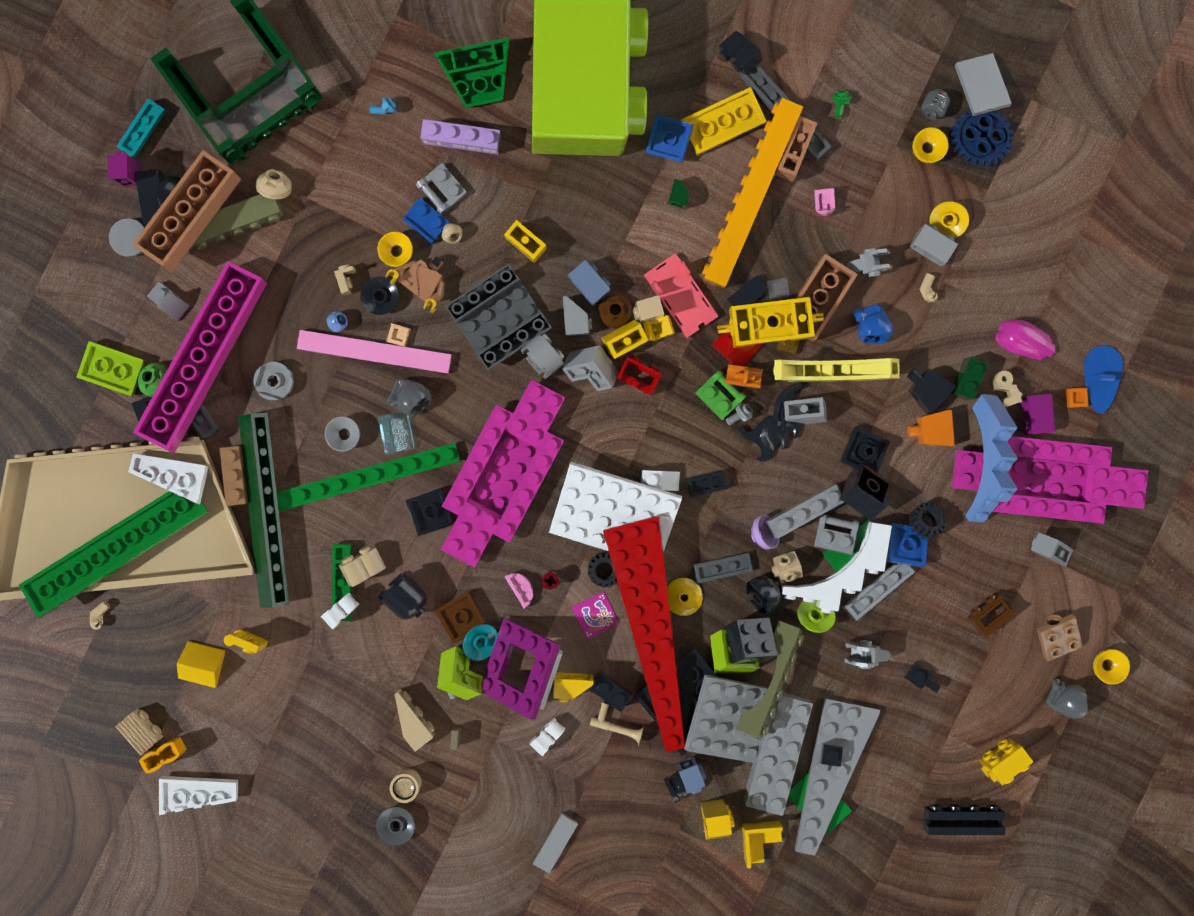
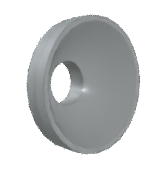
[325,417,360,452]

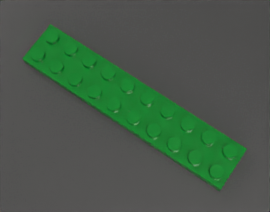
[19,491,209,618]

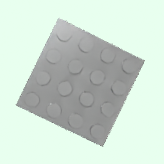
[684,675,769,763]

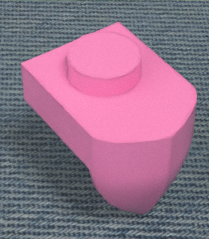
[814,187,835,216]

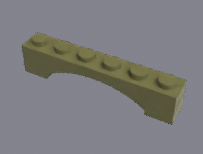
[736,621,804,741]

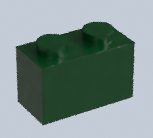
[950,357,989,401]

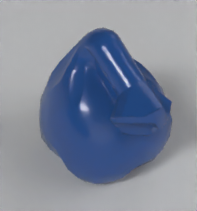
[853,304,893,344]

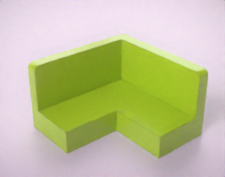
[710,629,760,674]
[437,646,483,700]

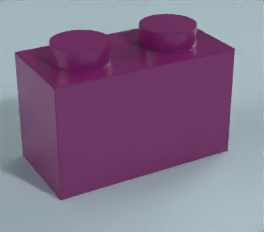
[107,152,141,187]
[1021,394,1055,435]

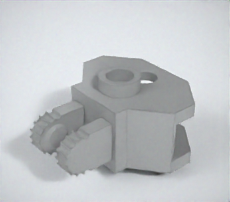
[846,248,893,277]
[845,640,891,669]

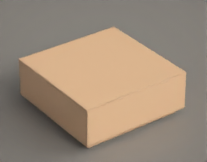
[386,323,411,347]

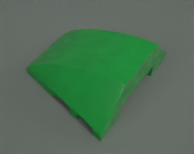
[434,37,509,108]

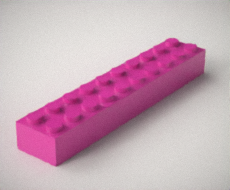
[133,261,267,453]

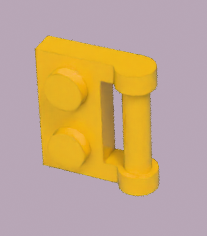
[224,629,268,654]

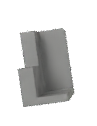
[562,345,619,391]

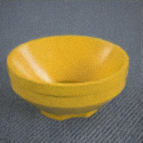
[912,127,948,163]
[377,232,413,267]
[1093,649,1130,684]

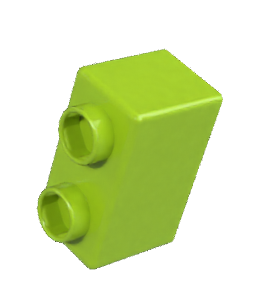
[532,0,648,156]

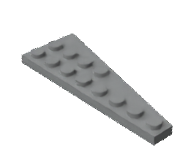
[795,698,880,856]

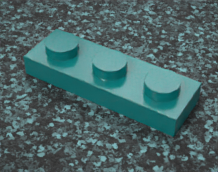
[116,99,166,159]

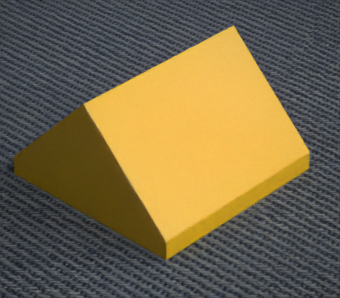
[177,641,226,688]

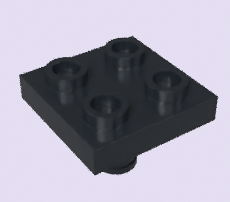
[839,426,891,473]

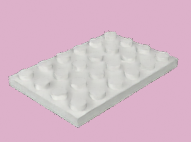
[549,462,682,551]

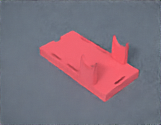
[644,253,718,339]

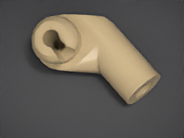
[920,274,938,302]
[90,601,110,630]

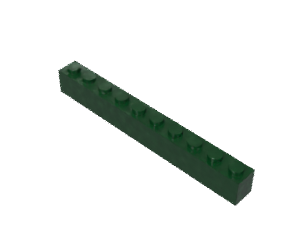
[238,413,289,608]

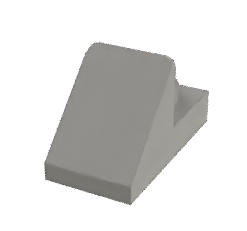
[147,282,191,321]

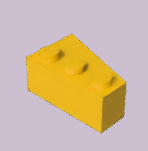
[700,799,735,840]

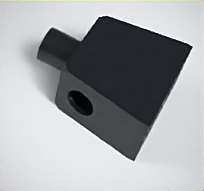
[906,368,956,414]

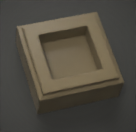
[450,726,461,750]

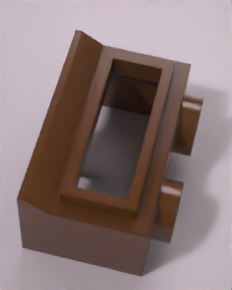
[967,593,1017,637]

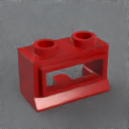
[617,356,662,396]

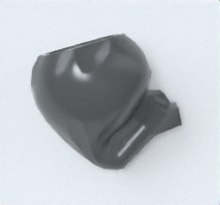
[386,379,432,416]
[1046,679,1088,719]

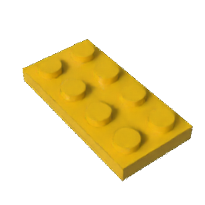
[681,87,767,156]

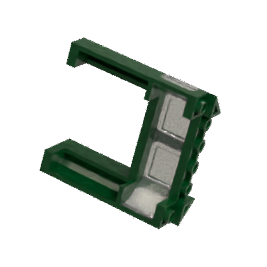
[150,0,323,165]

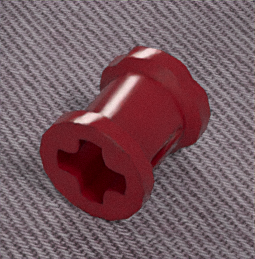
[542,571,560,590]

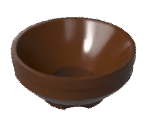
[598,294,632,328]

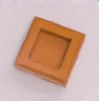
[1066,388,1088,408]

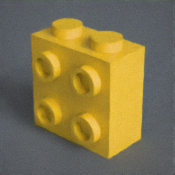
[979,738,1033,785]

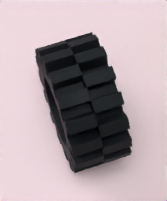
[908,502,947,540]
[588,552,617,588]

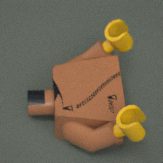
[385,256,445,313]

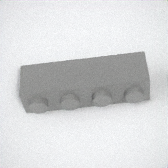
[764,485,844,538]

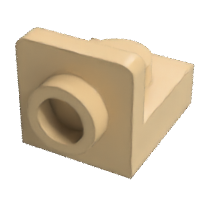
[334,264,356,296]

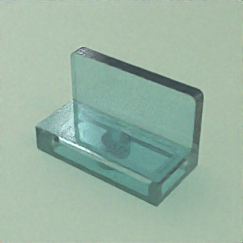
[378,412,415,454]

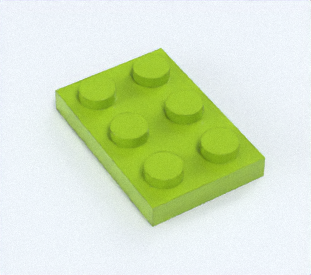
[76,341,146,397]

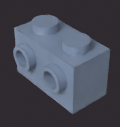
[568,260,611,306]
[676,756,707,794]

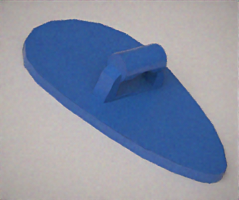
[1084,346,1123,414]

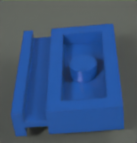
[402,197,450,244]

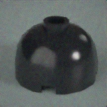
[744,576,782,615]

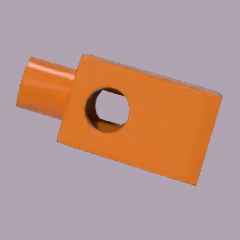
[907,410,955,447]

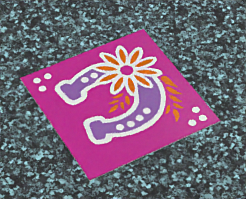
[571,591,619,639]

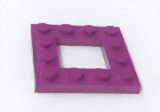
[481,618,561,720]

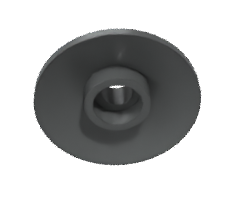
[376,807,415,846]

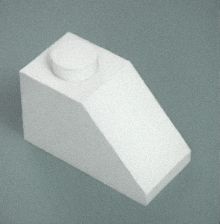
[641,470,680,491]

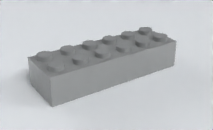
[743,693,813,816]

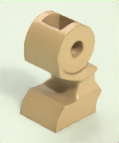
[992,371,1022,407]

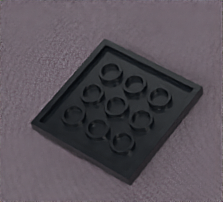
[634,647,717,756]

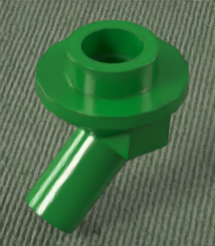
[833,90,852,118]

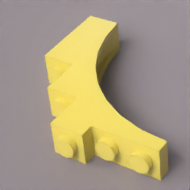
[773,358,900,382]

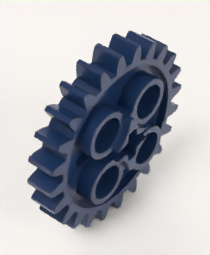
[950,108,1014,169]

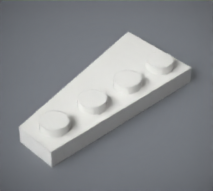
[128,453,208,505]

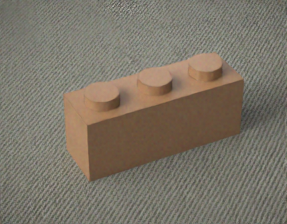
[220,446,248,506]

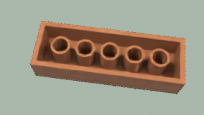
[132,150,241,273]

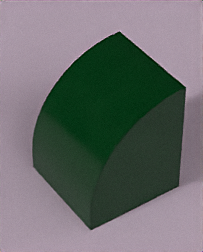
[667,179,689,210]

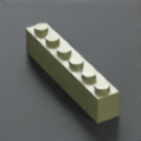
[185,194,284,256]

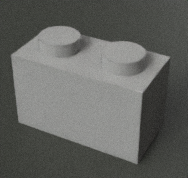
[909,224,958,266]

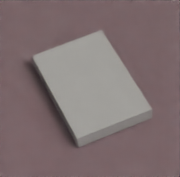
[955,53,1011,116]

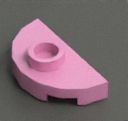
[504,573,533,609]

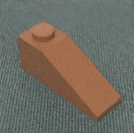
[775,116,817,182]

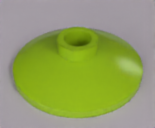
[797,600,835,633]

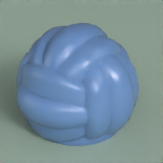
[327,311,348,332]

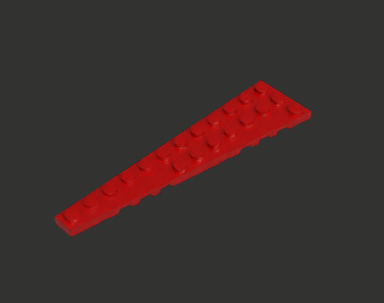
[603,515,685,752]

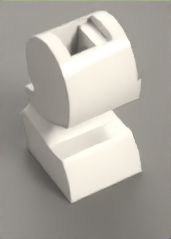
[321,593,359,630]
[530,718,566,756]

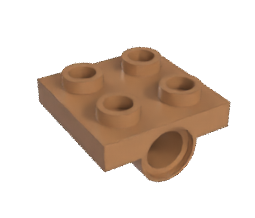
[1037,614,1082,662]

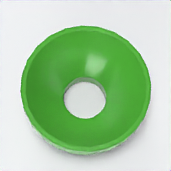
[138,363,168,397]

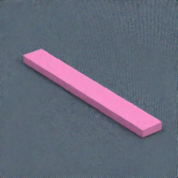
[297,330,452,374]

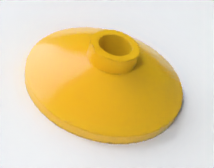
[929,201,969,238]
[667,578,703,616]

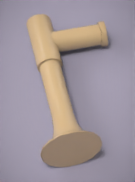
[590,702,644,746]

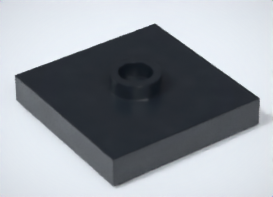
[405,487,454,537]

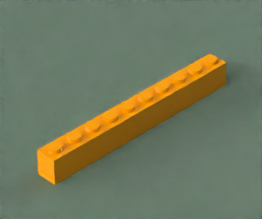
[702,98,803,288]

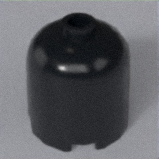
[377,571,427,620]

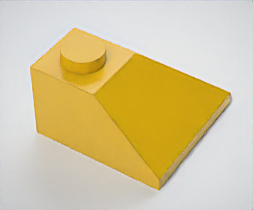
[554,672,594,702]

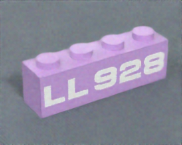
[420,119,501,155]

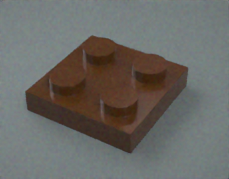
[434,591,487,644]

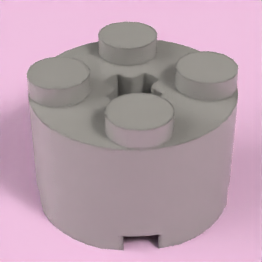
[521,334,564,379]

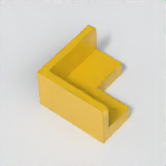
[742,821,783,868]

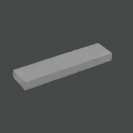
[844,563,915,620]

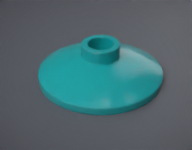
[463,624,498,661]

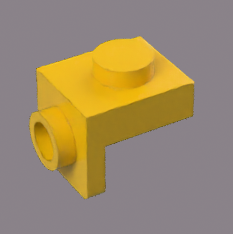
[643,315,675,341]

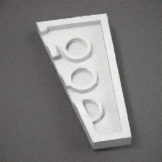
[159,776,238,815]

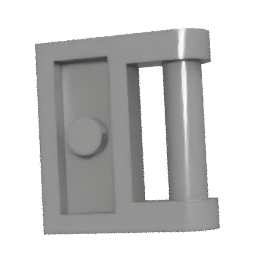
[416,163,467,215]
[814,513,859,555]

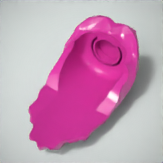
[995,319,1056,361]

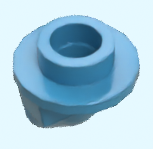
[370,97,397,114]

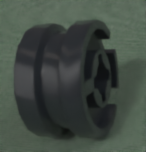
[664,772,690,803]

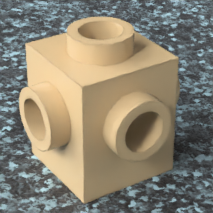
[771,551,803,584]

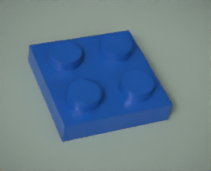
[645,114,694,163]
[886,523,928,568]

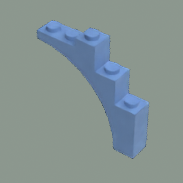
[965,394,1017,522]

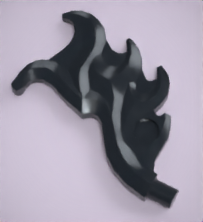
[738,382,803,462]

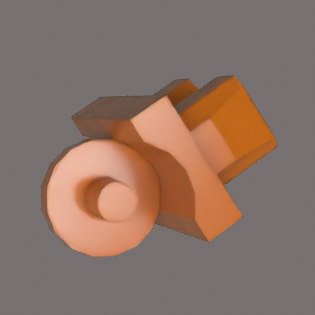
[725,364,763,389]

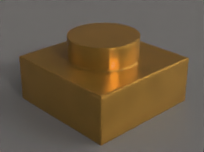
[776,340,800,355]

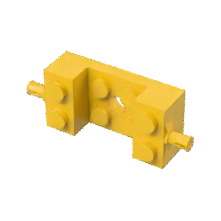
[717,297,824,348]

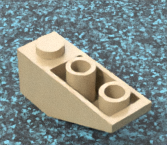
[395,689,436,752]

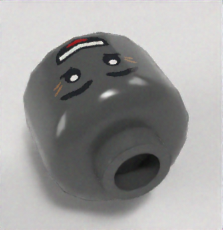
[921,89,950,120]

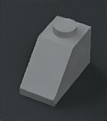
[563,296,592,337]
[784,397,827,424]
[1031,533,1073,567]

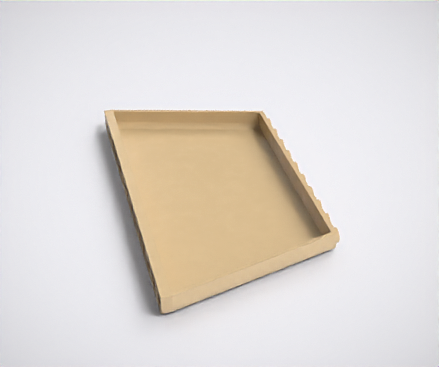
[0,437,256,601]

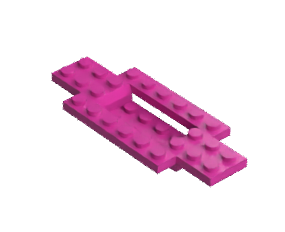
[440,380,565,568]
[952,436,1148,524]

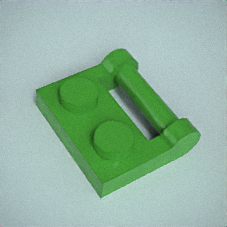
[695,369,746,420]

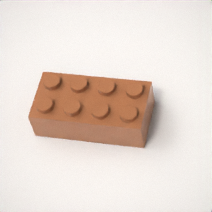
[795,254,858,342]

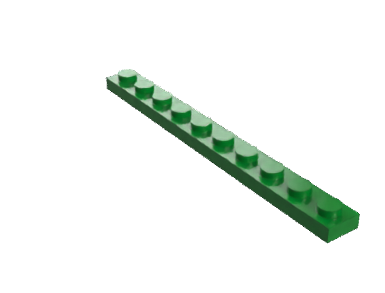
[277,443,461,512]

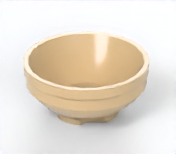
[256,169,292,199]

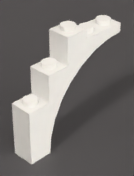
[780,522,892,614]

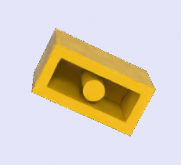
[504,220,547,263]
[601,320,649,359]

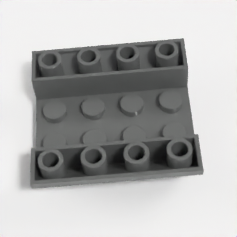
[445,263,552,371]

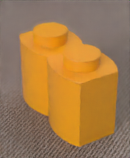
[139,737,187,773]

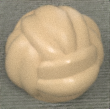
[442,223,462,244]

